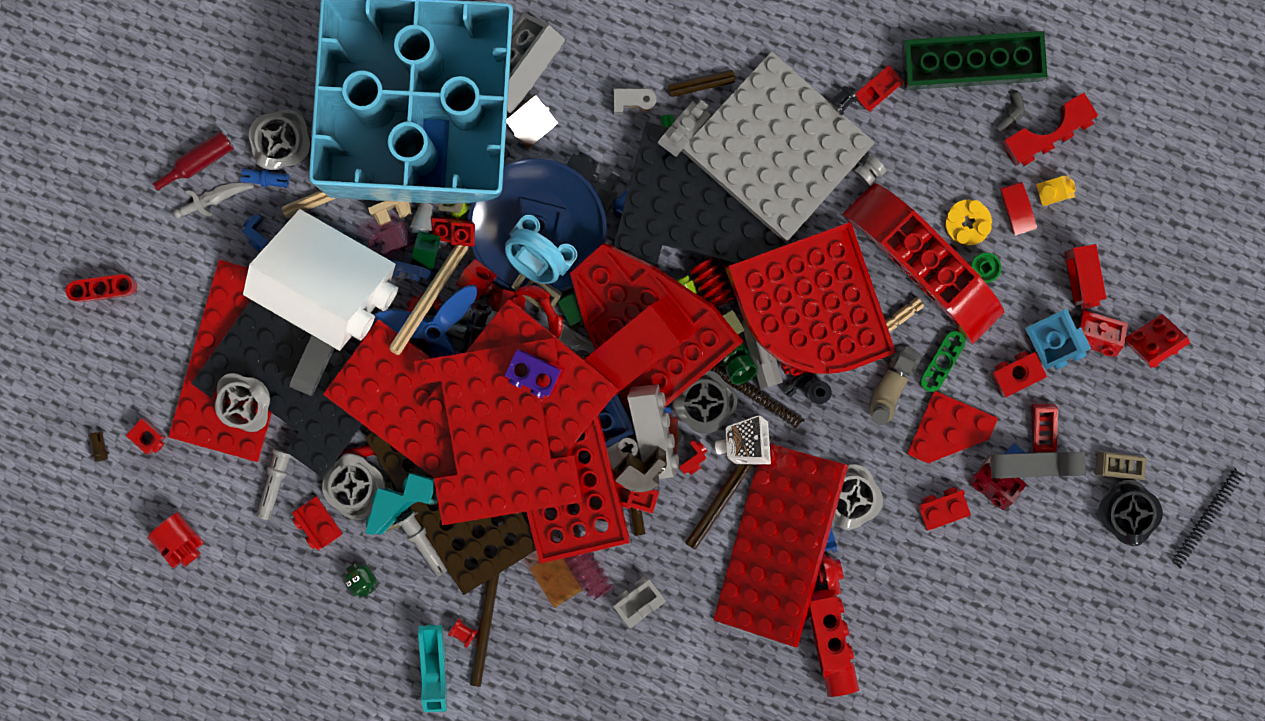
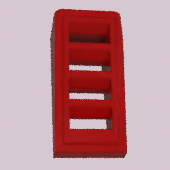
[1031,404,1058,453]

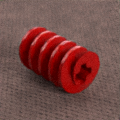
[690,259,735,308]

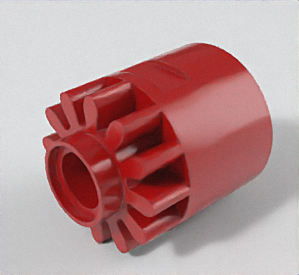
[147,512,204,568]

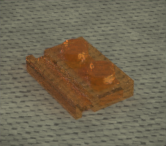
[530,558,583,608]

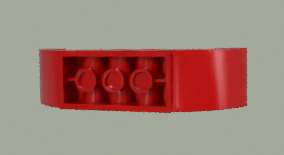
[842,183,1005,345]

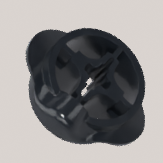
[1098,479,1163,546]

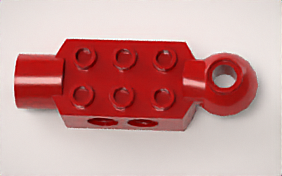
[808,554,859,697]

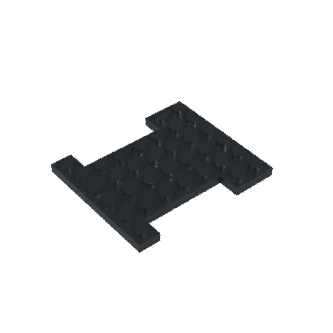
[613,122,783,267]
[191,300,363,478]

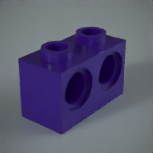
[505,349,562,398]

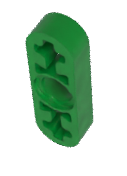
[920,331,966,392]

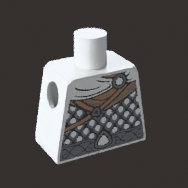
[715,415,771,464]

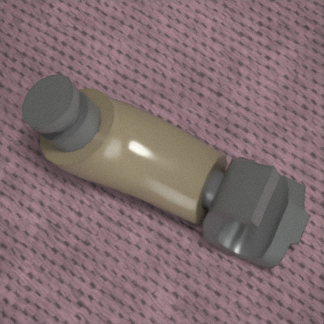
[869,346,921,425]

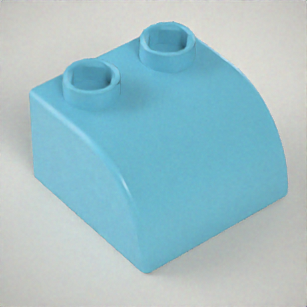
[309,0,513,204]

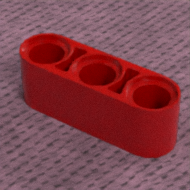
[65,274,137,302]

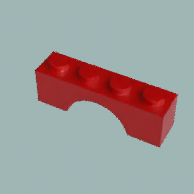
[1002,92,1098,167]

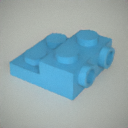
[1025,308,1091,370]

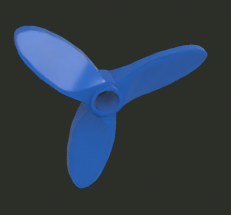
[374,285,477,358]

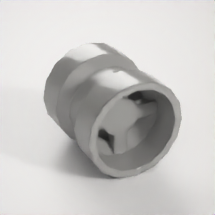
[854,155,887,187]

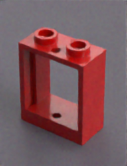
[1064,244,1107,309]

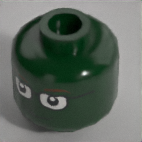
[343,562,377,599]

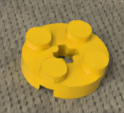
[945,199,992,246]

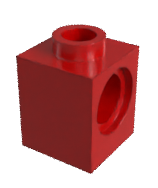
[456,259,497,301]
[126,418,166,454]

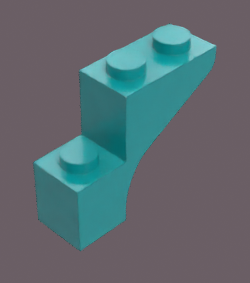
[365,473,438,535]
[418,624,448,712]

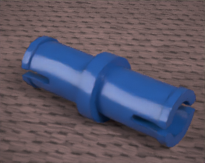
[241,168,290,188]

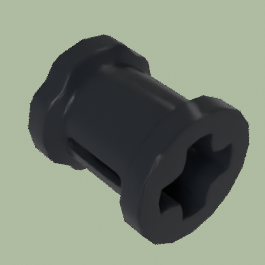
[828,85,858,116]

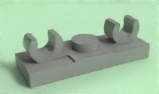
[658,100,711,157]

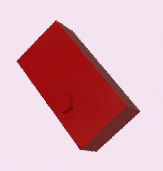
[584,299,689,396]

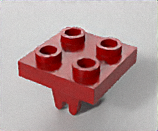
[1125,314,1190,368]

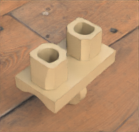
[368,200,412,226]

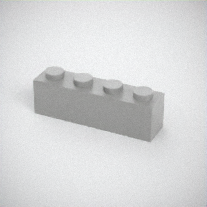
[627,384,679,479]

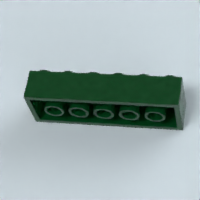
[902,31,1048,90]

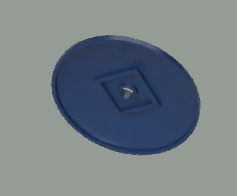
[468,158,607,292]

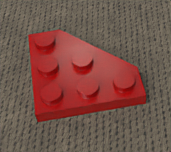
[907,391,998,464]

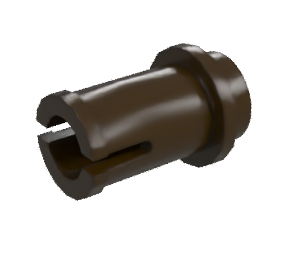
[88,432,110,462]

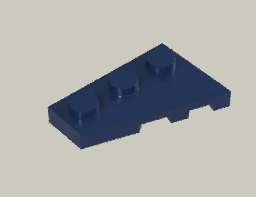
[388,259,437,282]

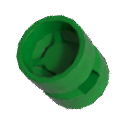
[968,253,1002,284]

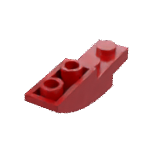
[584,473,660,514]

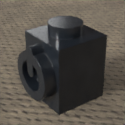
[567,152,599,186]

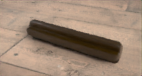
[668,70,736,97]

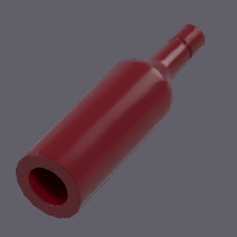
[153,130,234,191]

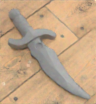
[173,183,254,218]

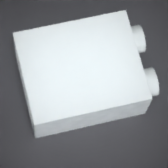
[243,209,398,351]

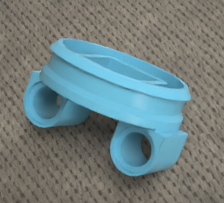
[505,215,577,284]

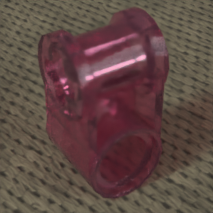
[368,222,414,257]

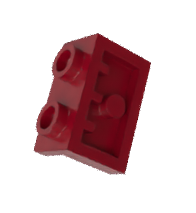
[968,454,1027,510]

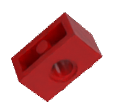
[990,350,1047,398]

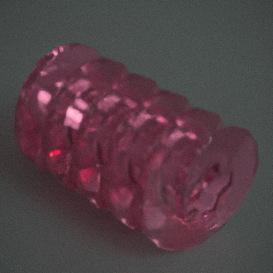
[566,552,614,600]

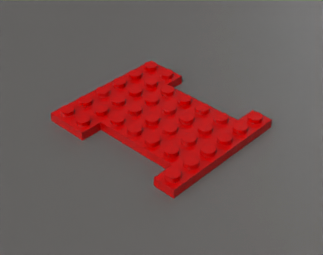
[414,338,583,525]

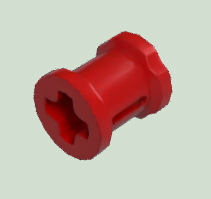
[448,618,478,648]

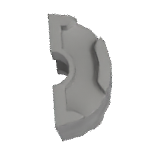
[613,576,666,628]

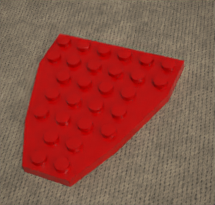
[570,243,744,413]

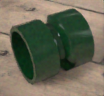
[720,343,758,384]

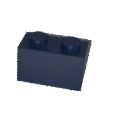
[578,394,635,461]

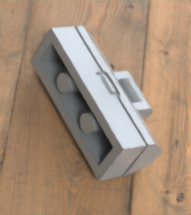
[741,321,783,389]

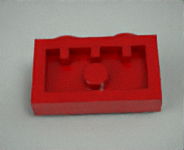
[1078,310,1128,357]
[917,486,971,531]
[292,496,344,551]

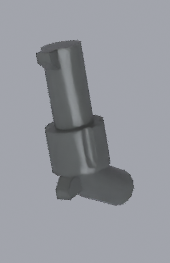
[995,92,1029,137]

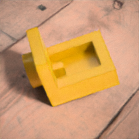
[1036,175,1076,206]

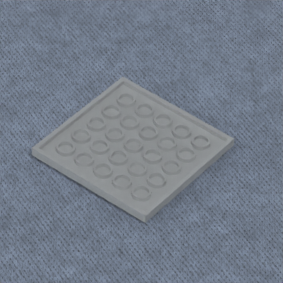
[682,52,875,243]

